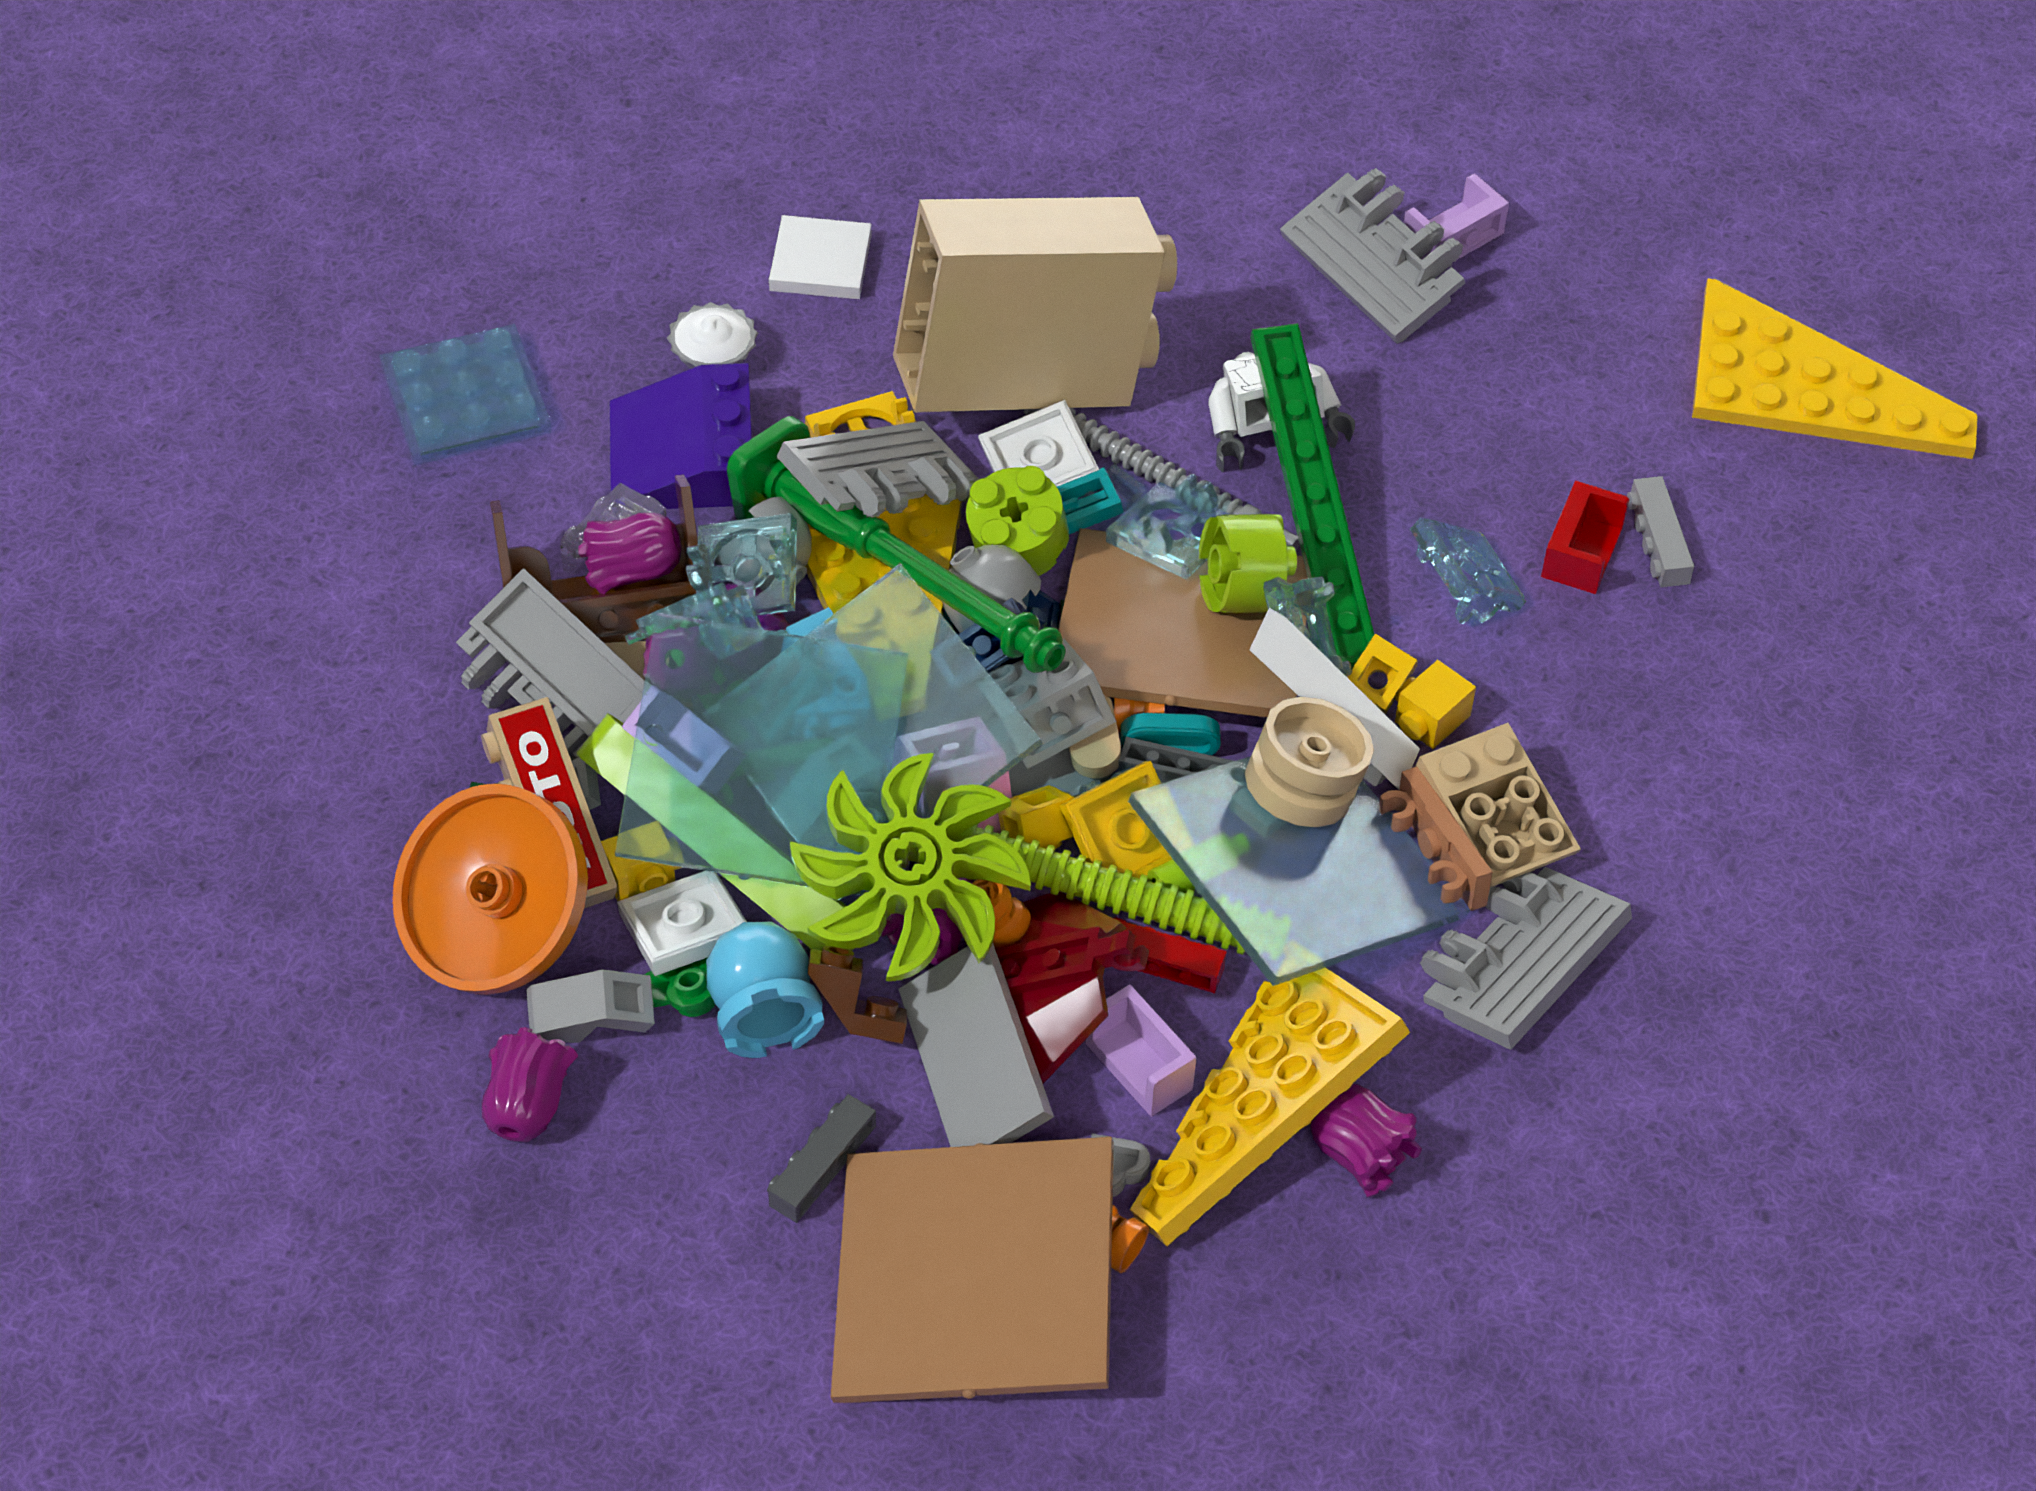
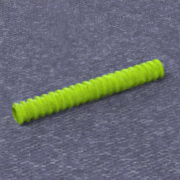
[952,824,1290,965]

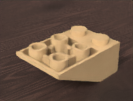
[1416,723,1581,887]

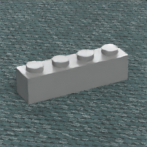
[1627,476,1694,588]

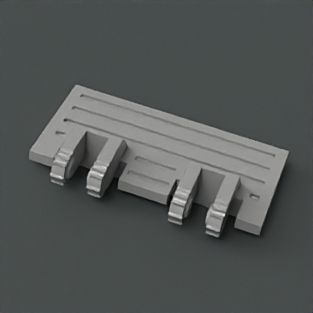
[1280,168,1465,344]
[777,421,979,518]
[456,568,652,761]
[1419,867,1632,1050]

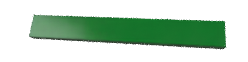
[1250,323,1375,673]

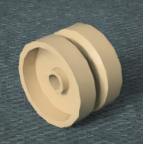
[1245,697,1374,828]

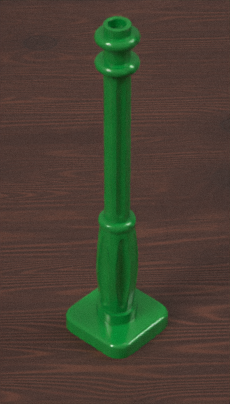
[727,416,1066,673]

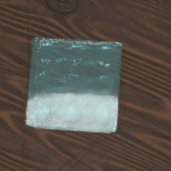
[379,324,552,466]

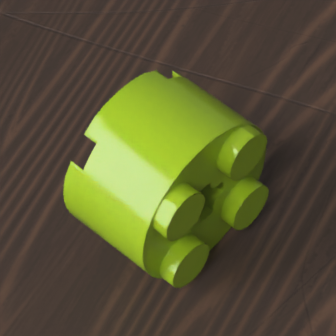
[966,466,1069,576]
[1199,514,1297,613]

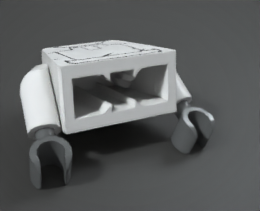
[1208,352,1355,472]

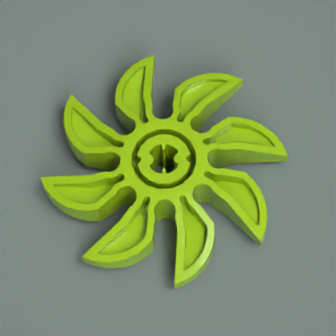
[790,753,1031,982]

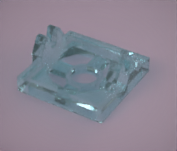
[1106,474,1230,579]
[686,513,797,623]
[1410,517,1526,626]
[1263,576,1352,677]

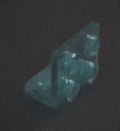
[625,582,767,662]

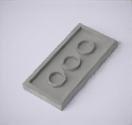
[899,943,1054,1147]

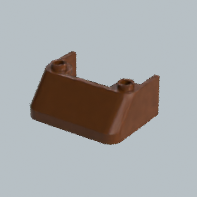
[490,474,707,643]

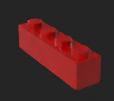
[1114,917,1227,993]

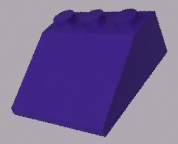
[610,363,752,512]

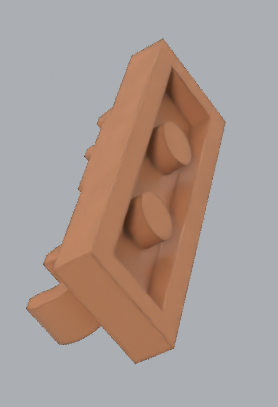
[1378,767,1492,911]

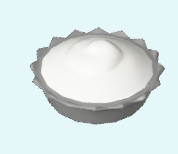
[667,302,758,369]

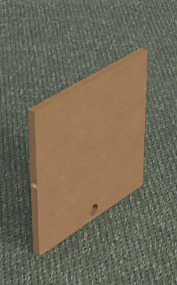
[1059,528,1310,717]
[831,1137,1114,1403]

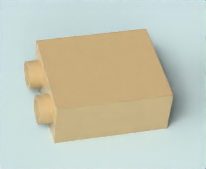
[893,197,1177,412]

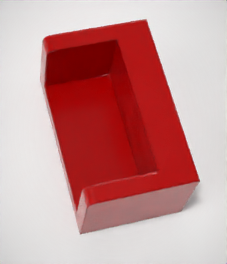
[1541,480,1630,594]

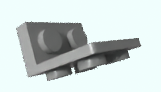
[977,639,1116,769]

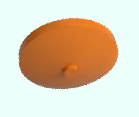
[392,784,588,995]

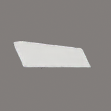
[1250,608,1420,789]

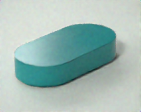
[1121,713,1221,755]

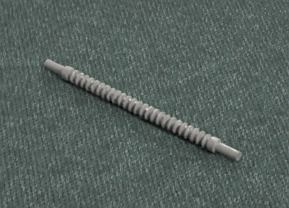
[1016,408,1300,550]

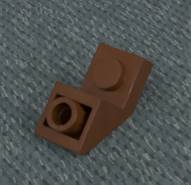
[808,946,907,1044]

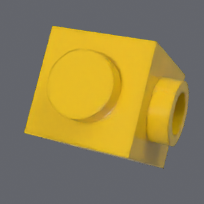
[1395,659,1476,749]

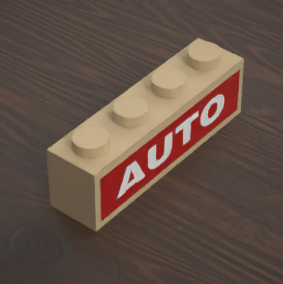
[481,697,617,908]

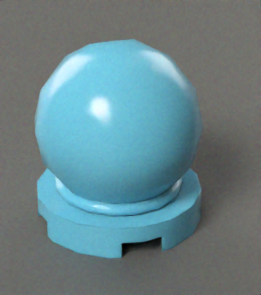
[707,922,824,1058]

